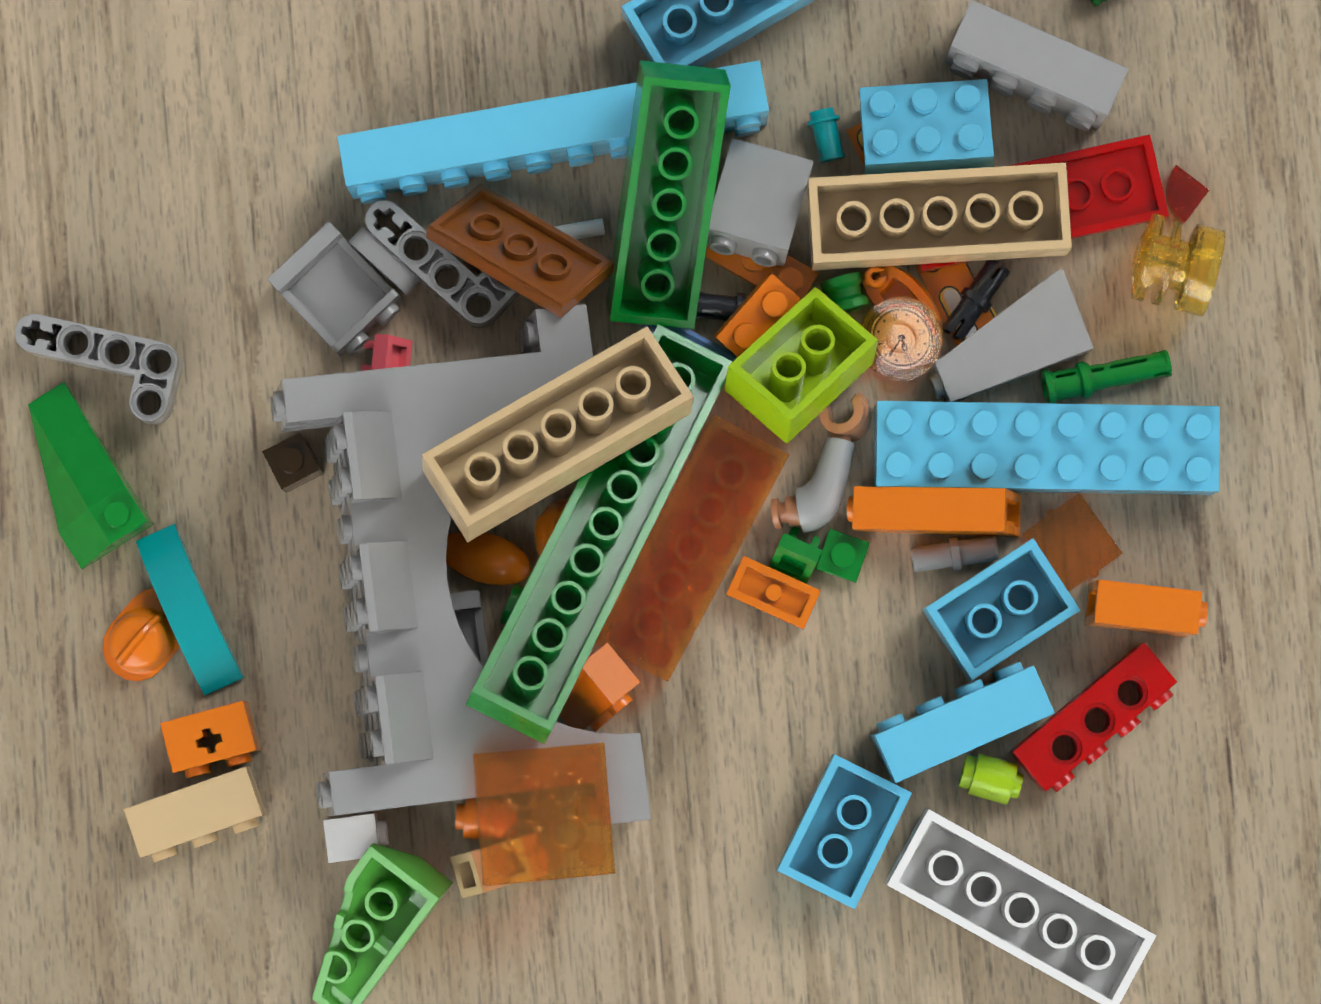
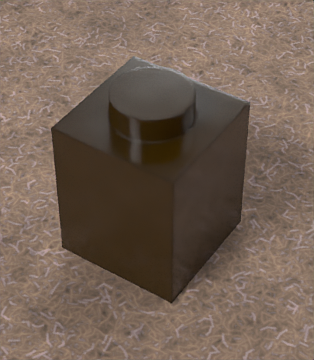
[262,432,324,493]

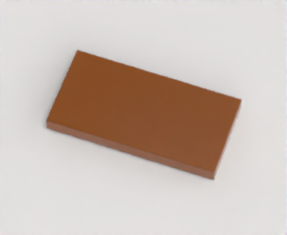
[426,183,614,318]

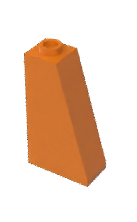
[847,486,1021,537]

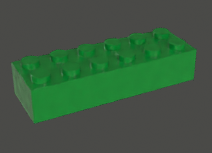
[606,60,731,329]

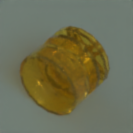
[1131,213,1225,317]

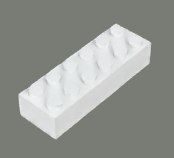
[884,808,1156,1004]

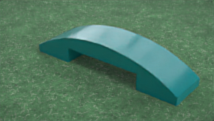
[136,524,244,696]

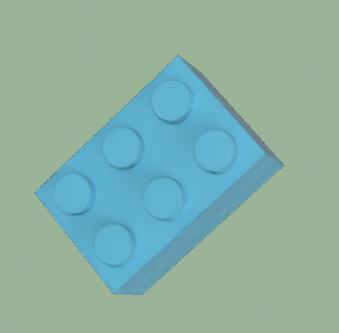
[860,79,994,175]
[922,538,1080,681]
[776,754,912,909]

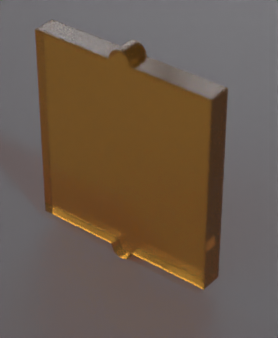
[1022,493,1123,592]

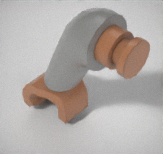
[771,392,871,533]

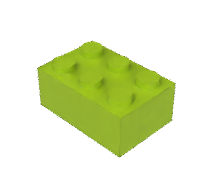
[724,287,878,444]

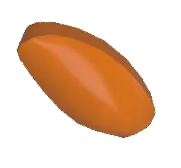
[863,266,942,335]
[446,532,531,585]

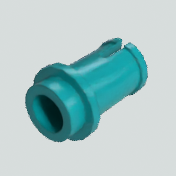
[807,107,845,163]

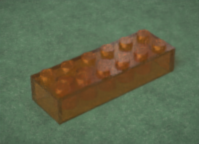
[595,415,789,683]

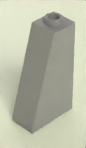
[929,269,1094,402]

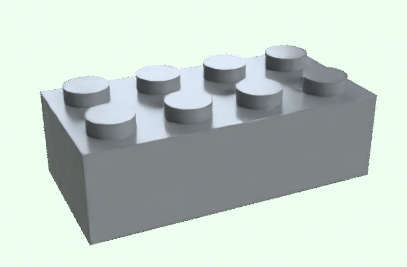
[944,0,1128,131]

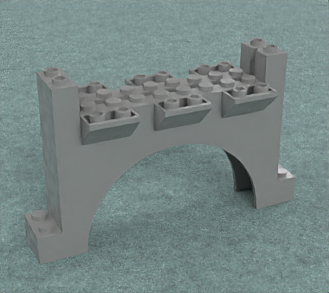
[270,304,651,826]

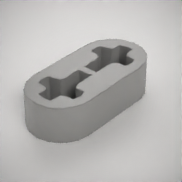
[348,226,421,296]

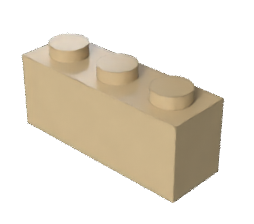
[123,766,267,863]

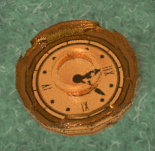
[861,296,944,381]

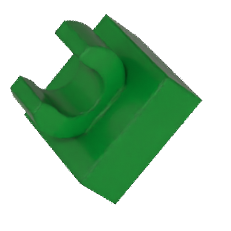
[768,527,822,584]

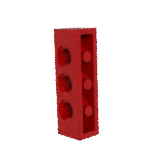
[1009,642,1177,792]

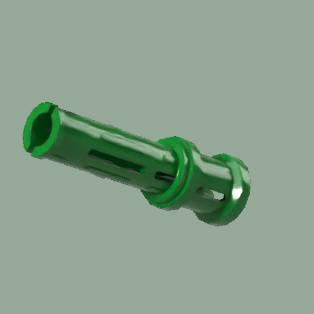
[1040,350,1172,404]

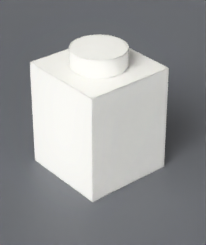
[323,812,389,863]

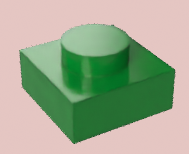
[815,529,870,583]

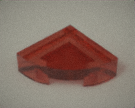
[1166,165,1209,225]

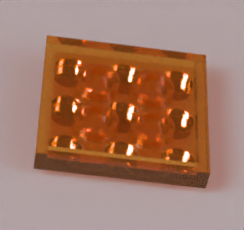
[472,742,615,886]

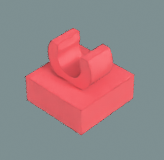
[361,334,413,371]

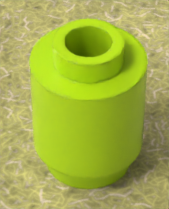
[958,753,1024,805]

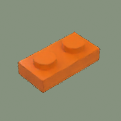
[714,272,801,357]
[726,556,821,630]

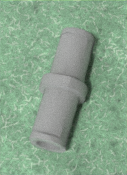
[910,536,999,572]

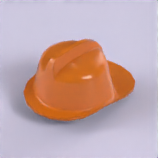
[102,587,180,681]

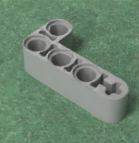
[365,200,520,328]
[15,314,183,425]

